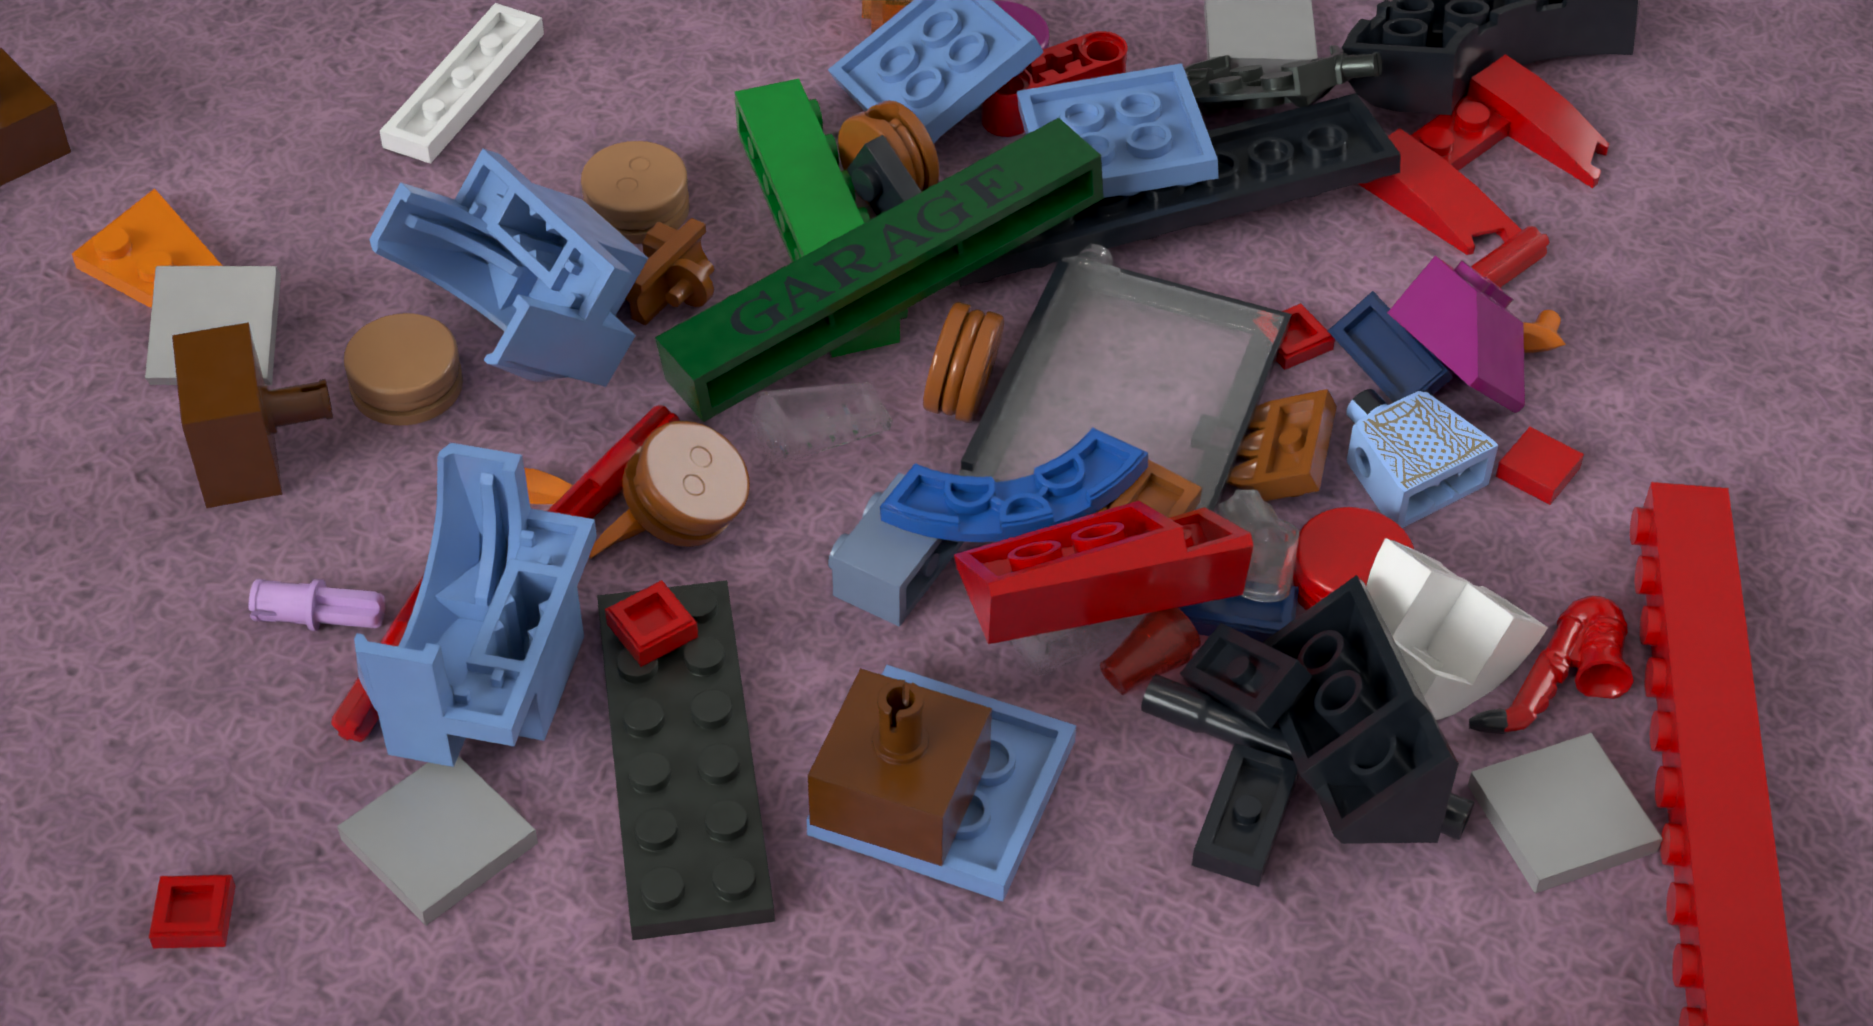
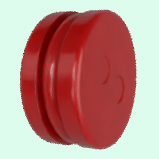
[1290,507,1414,611]

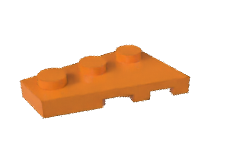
[72,188,223,308]

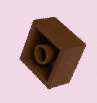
[0,48,71,186]
[172,322,333,508]
[808,668,992,866]

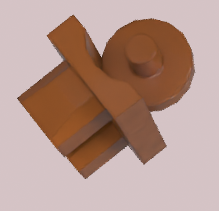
[625,218,715,326]

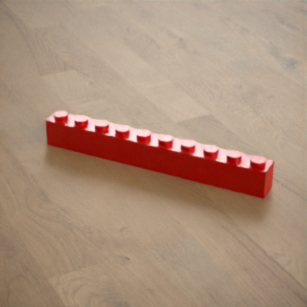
[1630,482,1799,1026]

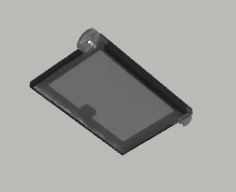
[958,244,1292,514]

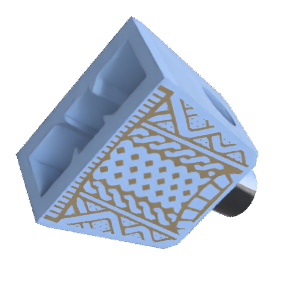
[1346,389,1498,528]

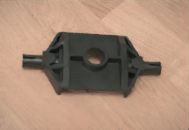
[1184,45,1382,115]

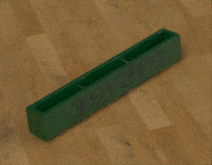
[655,117,1104,422]

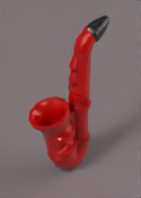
[1469,595,1634,734]

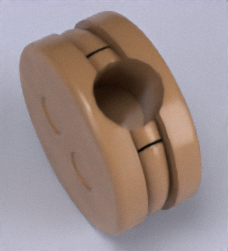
[581,141,690,244]
[344,313,463,426]

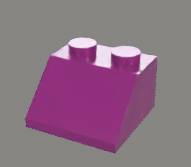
[1387,256,1525,413]

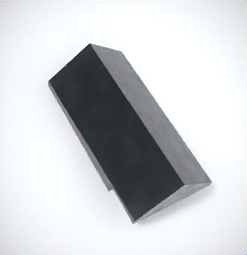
[1262,575,1459,844]

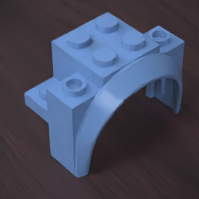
[369,148,648,387]
[354,443,597,767]

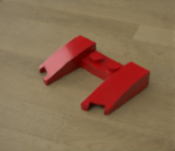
[1358,54,1609,255]

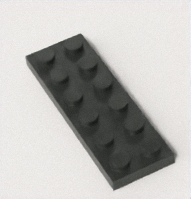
[597,580,775,940]

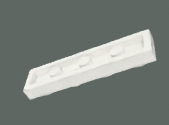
[380,3,544,164]

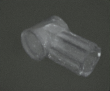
[1217,490,1299,602]

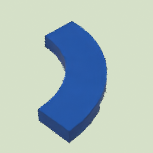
[880,427,1148,542]

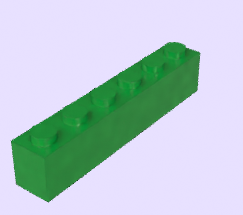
[735,78,908,358]

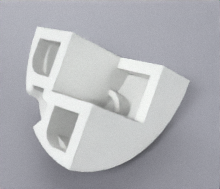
[1366,538,1548,720]

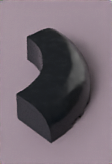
[1342,0,1640,115]

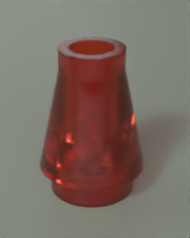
[1100,608,1201,695]

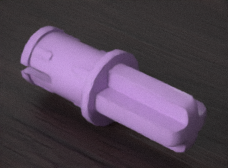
[249,579,385,631]

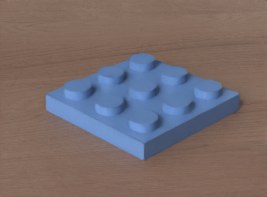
[828,0,1044,143]
[1017,63,1219,198]
[807,665,1076,902]

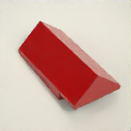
[954,500,1254,645]

